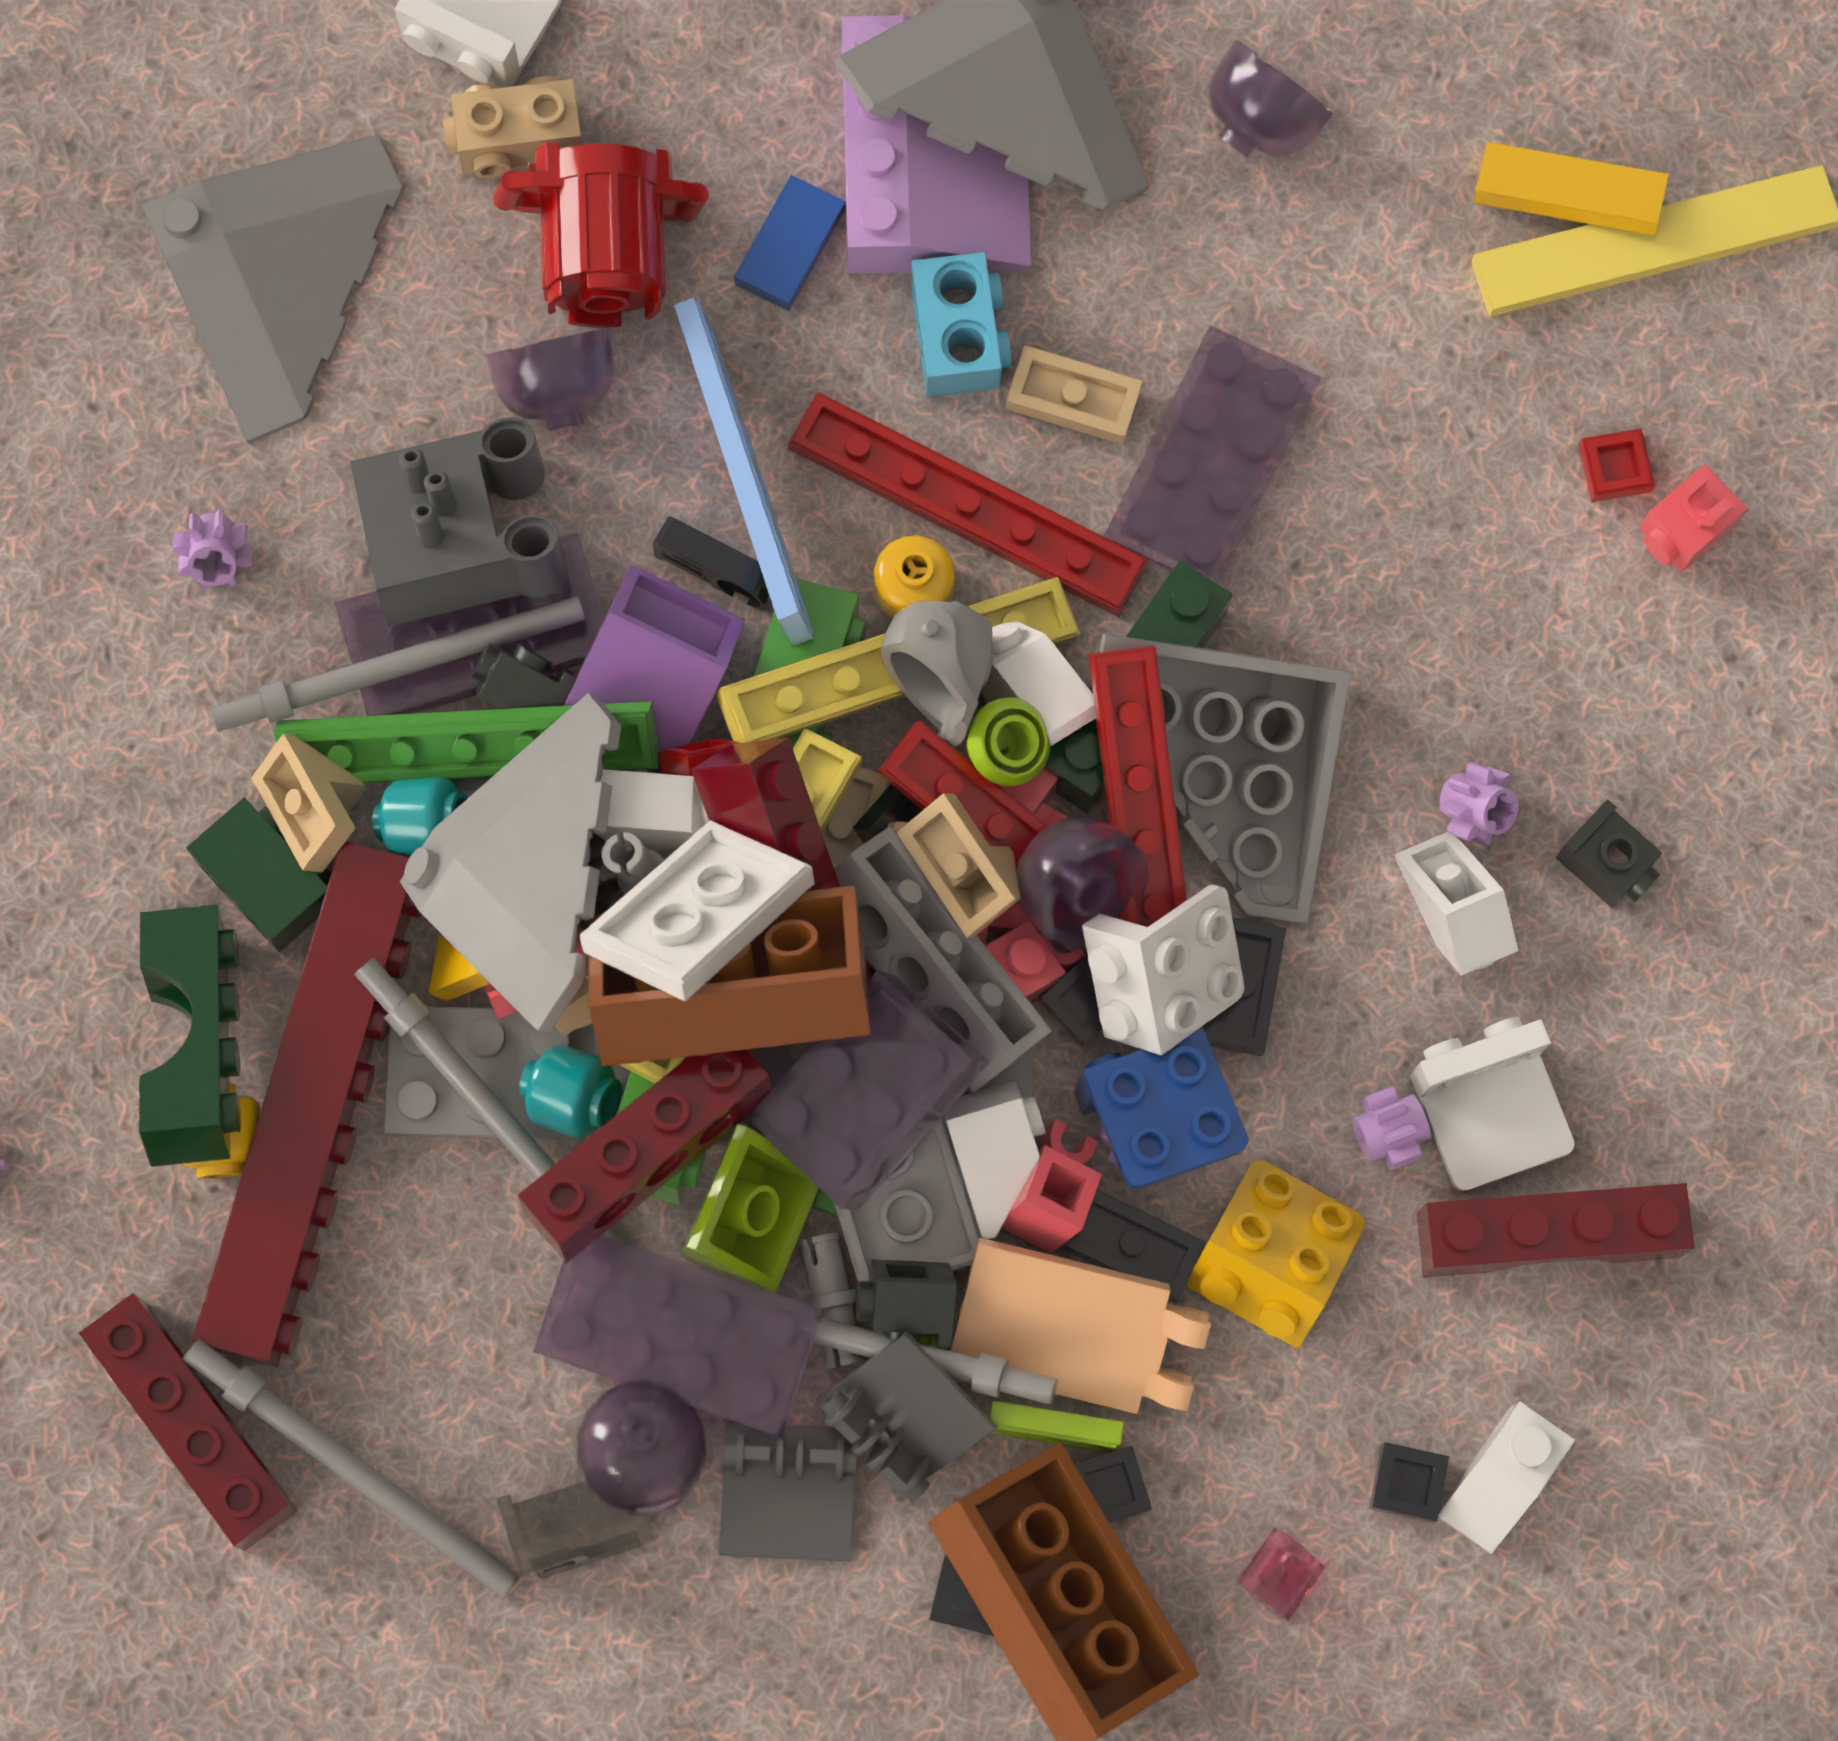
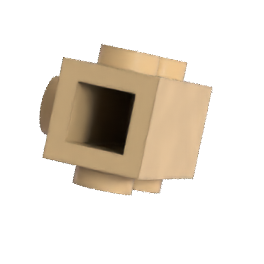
[442,76,583,179]

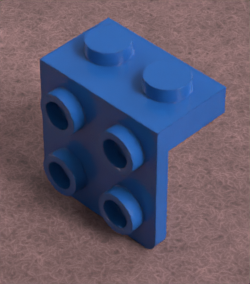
[1074,1029,1248,1189]

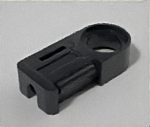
[653,516,770,609]

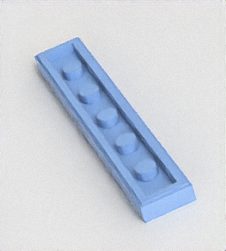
[674,297,815,646]

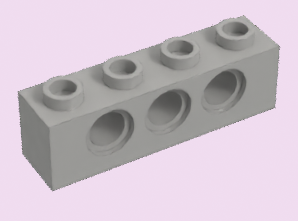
[834,826,1052,1094]

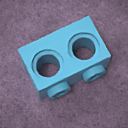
[910,252,1011,397]

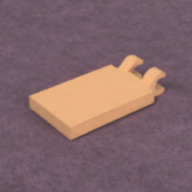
[949,1237,1211,1414]

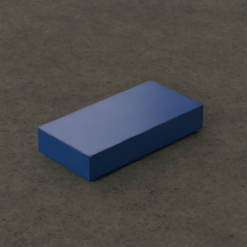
[734,175,845,311]

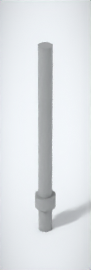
[211,596,585,732]
[354,957,632,1268]
[672,1281,1058,1405]
[182,1338,518,1598]

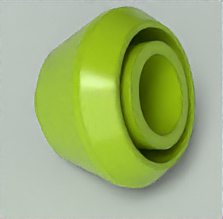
[966,697,1051,786]

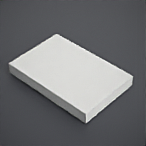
[580,821,815,1002]

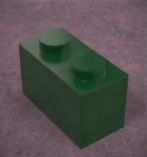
[186,797,331,953]

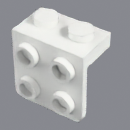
[394,0,563,88]
[1082,885,1244,1056]
[1410,1016,1574,1192]

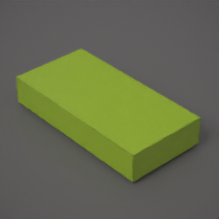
[989,1401,1124,1453]

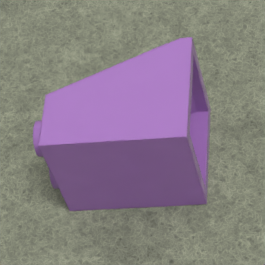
[563,564,745,773]

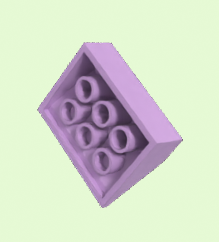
[842,15,1032,274]

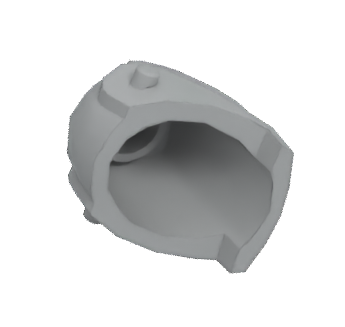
[881,601,994,748]

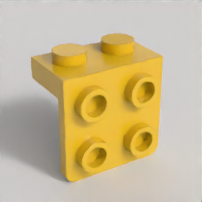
[1185,1159,1365,1349]

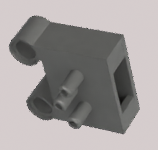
[350,417,567,627]

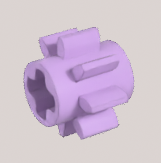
[173,509,252,590]
[1440,762,1519,845]
[1352,1085,1431,1171]

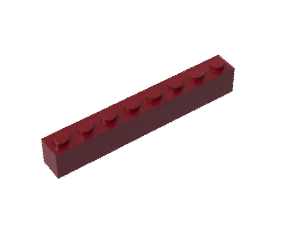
[192,841,422,1367]

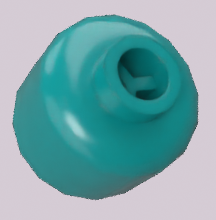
[372,777,468,857]
[519,1045,622,1138]

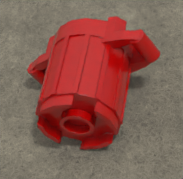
[493,142,709,328]

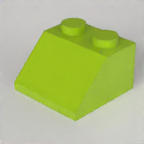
[680,1124,825,1294]

